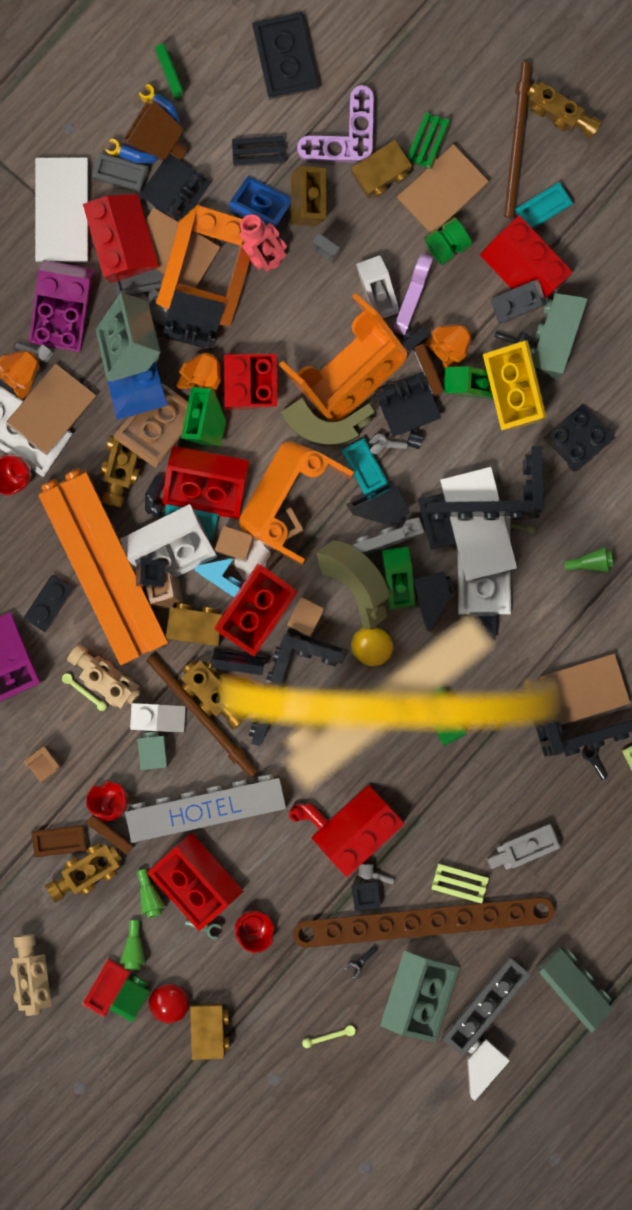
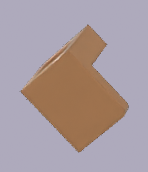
[274,507,303,542]
[215,526,252,563]
[146,572,184,610]
[287,597,323,637]
[23,746,62,782]

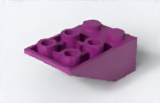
[29,260,95,352]
[0,612,43,703]

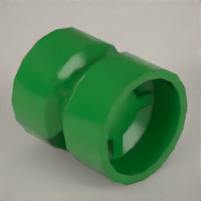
[424,217,473,266]

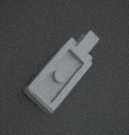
[353,518,424,556]
[487,823,561,870]

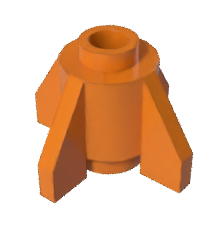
[423,324,472,369]
[0,350,40,400]
[176,353,221,394]

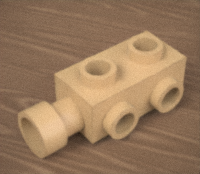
[67,644,141,708]
[10,934,52,1016]

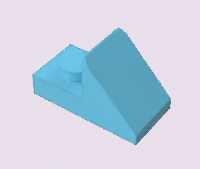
[194,558,242,597]

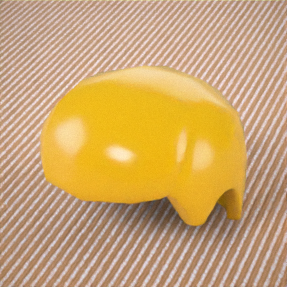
[351,626,393,667]

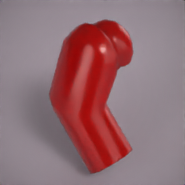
[289,803,328,829]

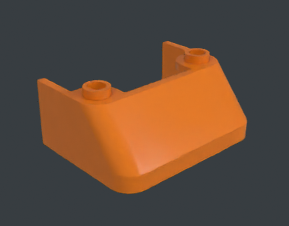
[279,293,407,422]
[239,441,354,566]

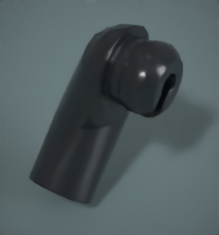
[145,476,165,517]

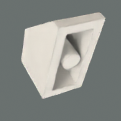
[356,256,399,318]
[130,703,186,732]
[467,1037,509,1101]

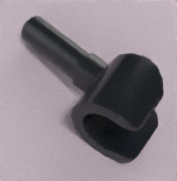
[494,331,532,345]
[407,428,424,449]
[582,748,607,780]
[345,947,377,978]

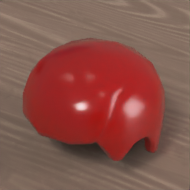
[0,453,32,496]
[86,781,129,821]
[234,910,274,953]
[148,984,190,1024]

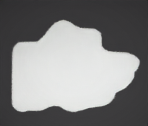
[235,538,270,580]

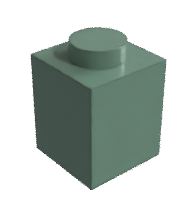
[137,731,168,770]

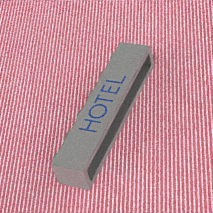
[125,774,286,843]

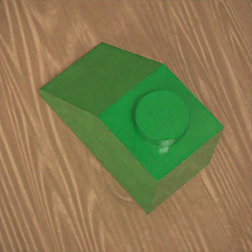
[443,366,494,400]
[181,387,226,447]
[382,547,416,610]
[109,976,151,1023]

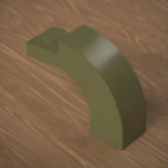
[280,398,375,447]
[316,540,390,630]

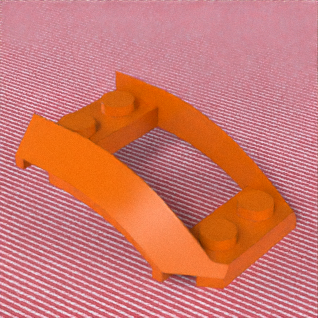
[156,204,250,326]

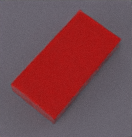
[82,958,131,1018]

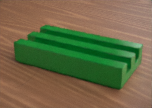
[154,43,184,100]
[407,113,451,169]

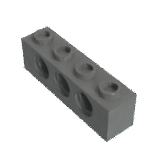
[441,955,531,1056]

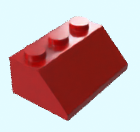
[83,194,160,284]
[479,215,573,312]
[162,446,249,519]
[213,563,298,656]
[311,784,404,878]
[147,833,244,931]

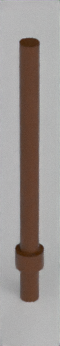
[504,62,532,218]
[146,654,257,778]

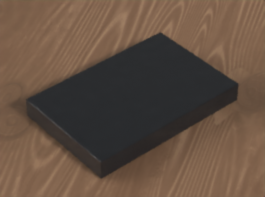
[252,12,319,100]

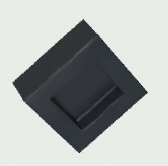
[402,327,429,355]
[136,558,164,589]
[469,612,496,640]
[351,881,381,911]

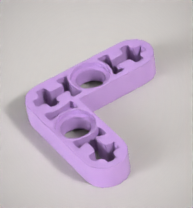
[297,86,374,163]
[393,253,433,336]

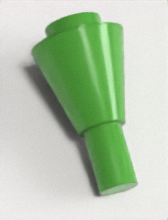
[565,547,614,572]
[137,869,166,918]
[120,920,146,970]

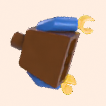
[105,84,188,164]

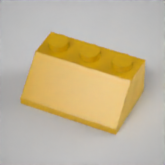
[483,340,546,430]

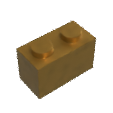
[351,140,412,198]
[291,166,326,227]
[166,603,222,647]
[190,1003,229,1060]

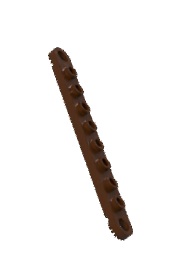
[293,897,554,948]

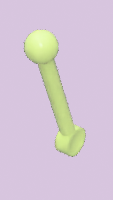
[62,673,107,711]
[302,1025,355,1048]

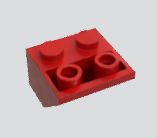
[224,354,277,410]

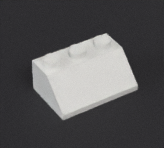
[120,504,217,588]

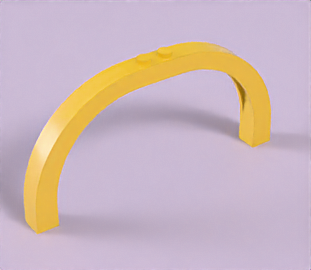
[220,676,559,726]

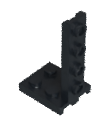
[425,446,544,522]
[248,631,347,746]
[534,718,632,757]

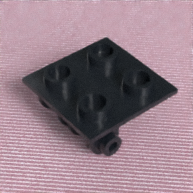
[139,153,211,222]
[161,290,225,350]
[374,372,441,437]
[543,404,616,472]

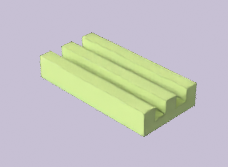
[431,864,489,903]

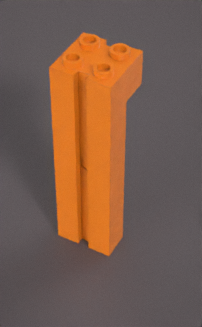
[38,467,168,666]

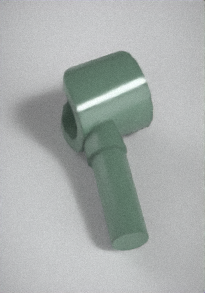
[185,919,222,939]

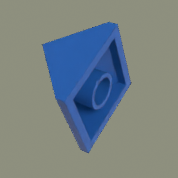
[228,176,291,231]

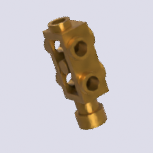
[527,81,602,139]
[100,430,142,508]
[181,660,248,730]
[45,843,122,903]

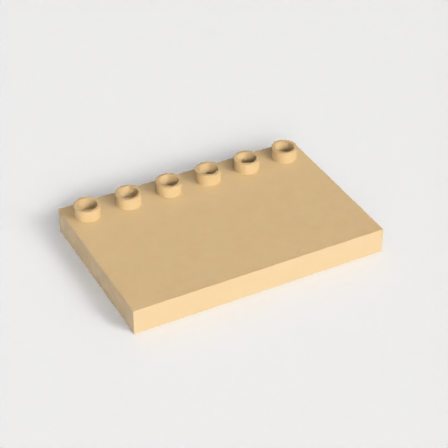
[286,618,492,789]

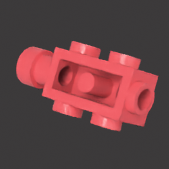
[239,214,287,272]

